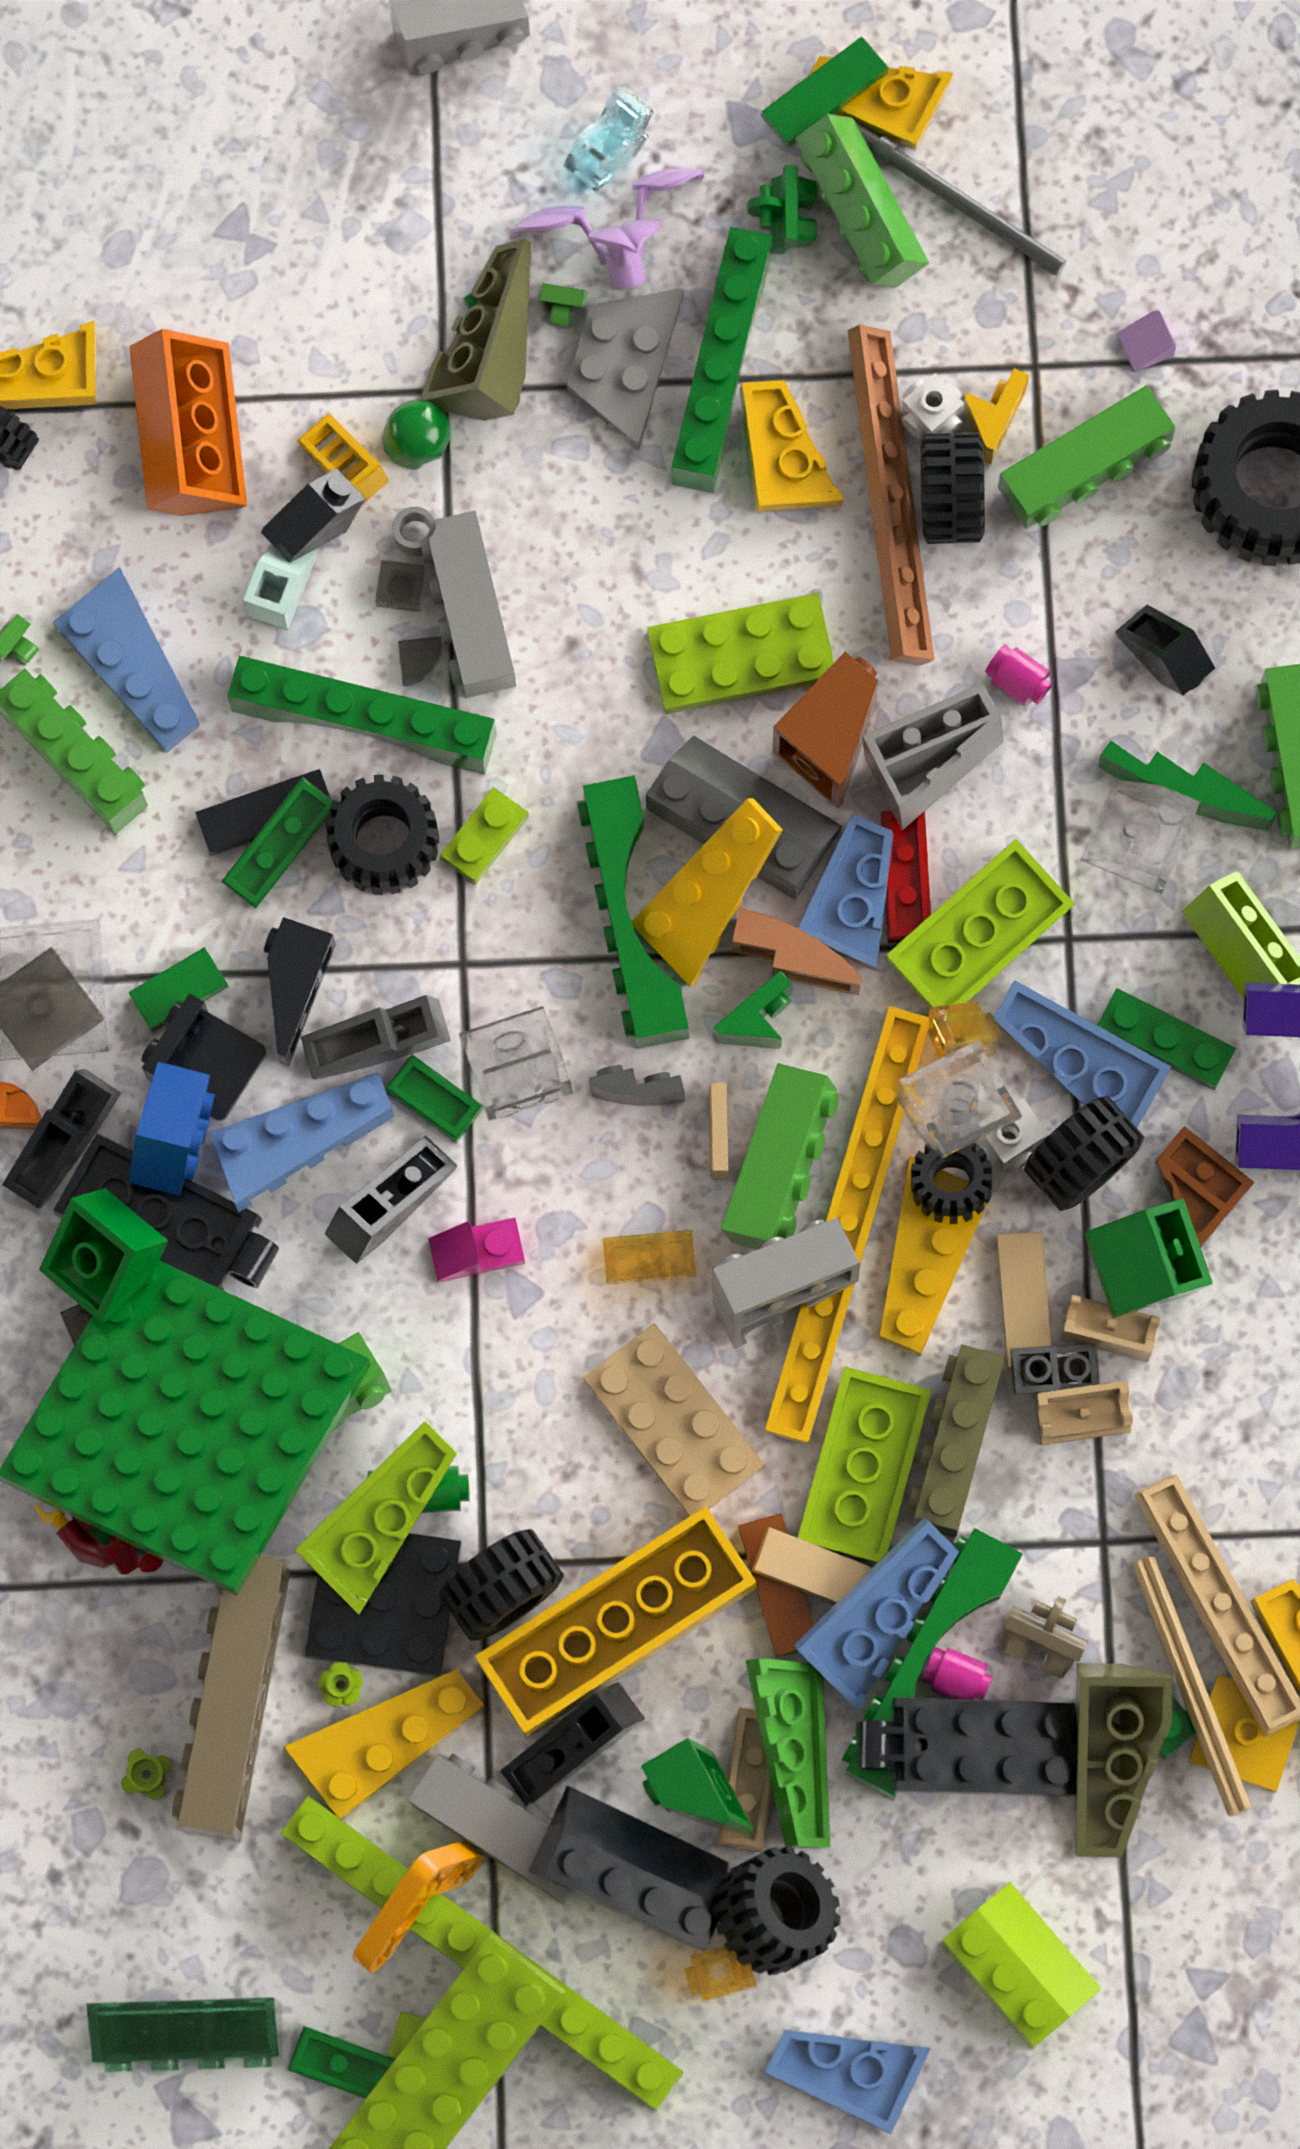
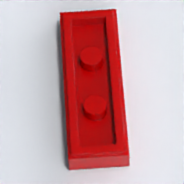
[880,811,931,943]

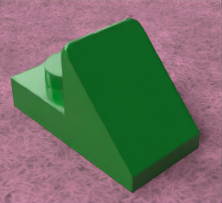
[713,970,792,1049]

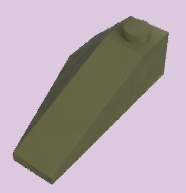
[420,239,531,421]
[1075,1663,1173,1857]

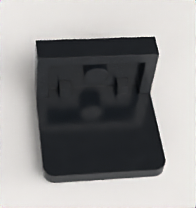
[141,993,266,1121]

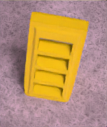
[296,413,389,504]

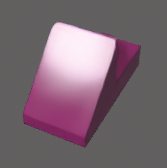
[428,1217,526,1283]

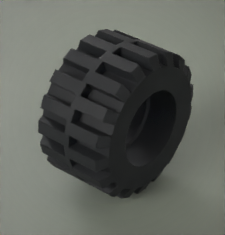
[920,433,985,544]
[326,774,439,895]
[1024,1096,1144,1211]
[438,1529,564,1641]
[713,1846,841,1975]

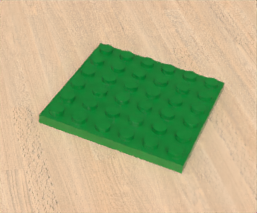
[0,1261,371,1596]

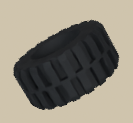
[1191,389,1300,566]

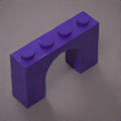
[1235,982,1300,1170]

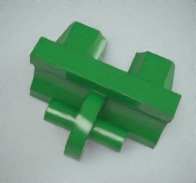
[747,165,817,254]

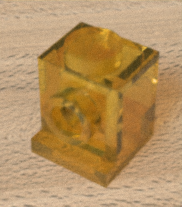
[684,1946,757,2003]

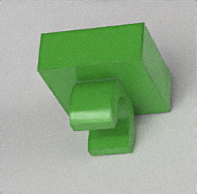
[540,283,589,327]
[0,613,39,665]

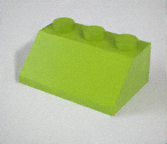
[940,1882,1102,2050]

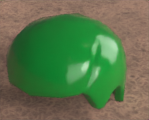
[382,399,452,470]

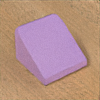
[1117,309,1176,372]

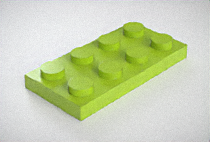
[647,593,834,714]
[884,839,1075,1023]
[797,1366,932,1564]

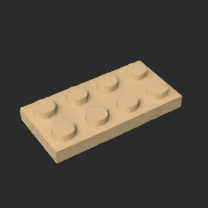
[583,1323,765,1516]

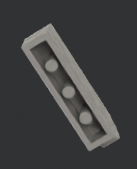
[392,506,516,698]
[408,1753,572,1905]

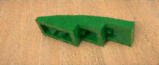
[1098,741,1277,831]

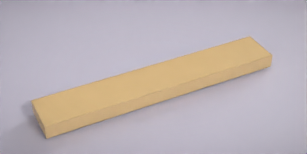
[1134,1474,1300,1737]

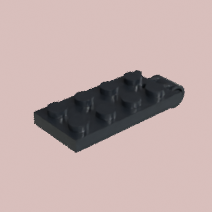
[53,1133,279,1290]
[855,1697,1076,1797]

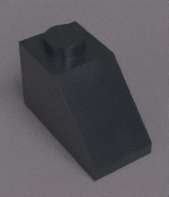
[261,468,366,563]
[1115,604,1216,696]

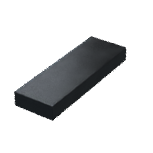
[195,769,331,856]

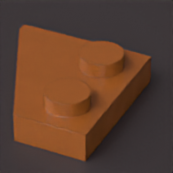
[1155,1126,1254,1248]

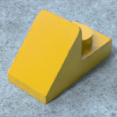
[962,368,1030,464]

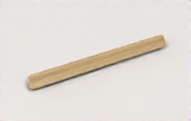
[1133,1556,1250,1817]

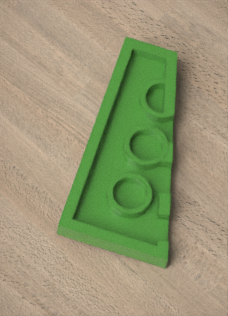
[745,1658,831,1849]

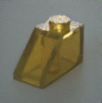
[929,1002,1001,1075]

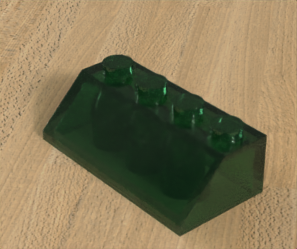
[87,1997,283,2073]

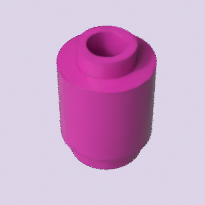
[985,644,1053,707]
[921,1647,993,1700]

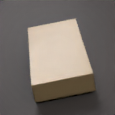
[709,1083,728,1180]

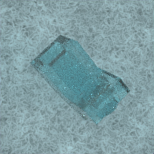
[563,85,654,192]

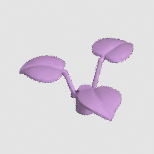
[509,169,704,290]

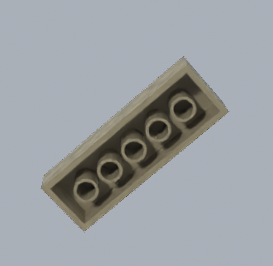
[172,1556,291,1842]

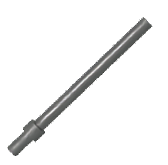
[854,120,1066,275]

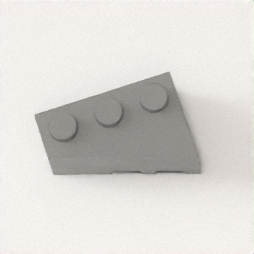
[389,0,530,75]
[862,683,1003,830]
[713,1217,860,1349]

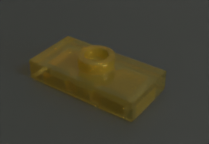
[603,1230,696,1285]

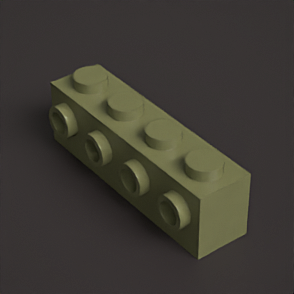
[907,1344,1005,1538]

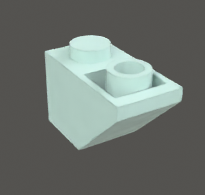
[243,544,319,630]

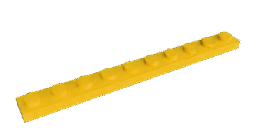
[764,1006,932,1445]

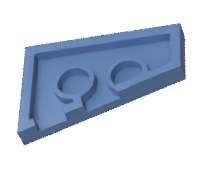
[798,813,893,971]
[764,2030,931,2134]

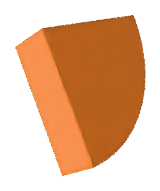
[0,1082,41,1129]

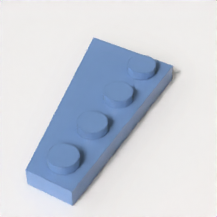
[993,980,1171,1128]
[210,1072,395,1213]

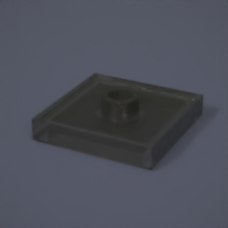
[0,947,105,1071]

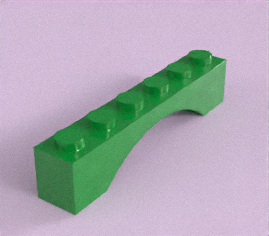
[671,227,772,494]
[227,655,497,775]
[576,775,689,1049]
[842,1528,1023,1801]

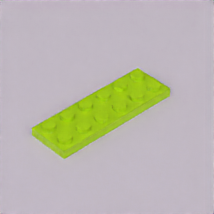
[329,1933,566,2149]

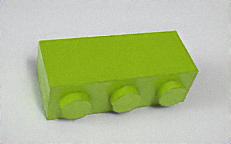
[1181,871,1300,999]

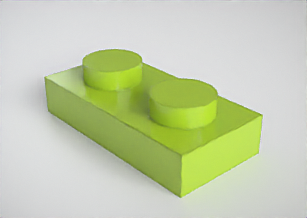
[440,787,529,885]

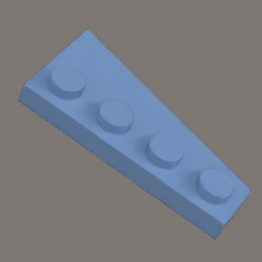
[53,567,200,753]
[794,1517,959,1712]

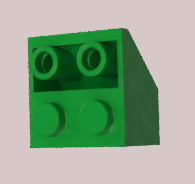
[1084,1198,1213,1318]

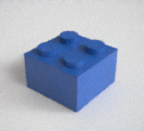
[128,1062,215,1196]

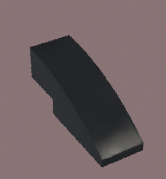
[2,1069,121,1209]

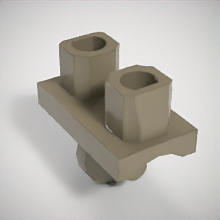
[1002,1596,1088,1679]

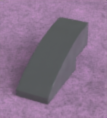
[300,995,451,1080]

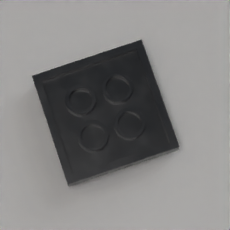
[305,1533,462,1677]

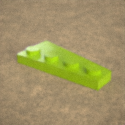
[295,1420,458,1614]

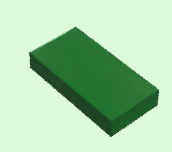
[128,947,228,1032]
[385,1054,483,1144]

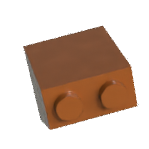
[772,651,878,809]

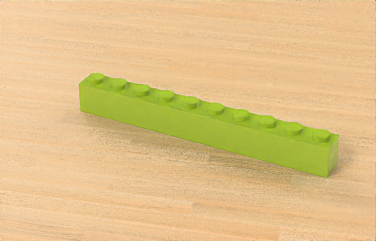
[281,1796,684,2112]

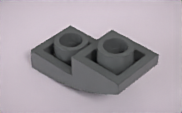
[589,1065,685,1106]
[1010,1344,1098,1395]

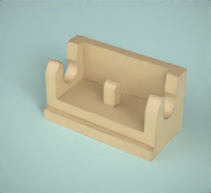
[1061,1295,1160,1362]
[1034,1380,1133,1446]

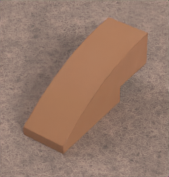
[732,907,862,995]

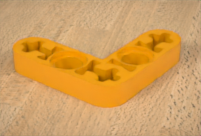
[352,1840,484,1973]

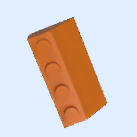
[129,329,247,516]

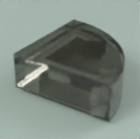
[398,636,443,687]

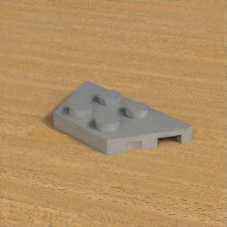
[567,289,684,448]

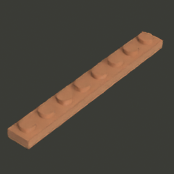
[847,324,935,665]

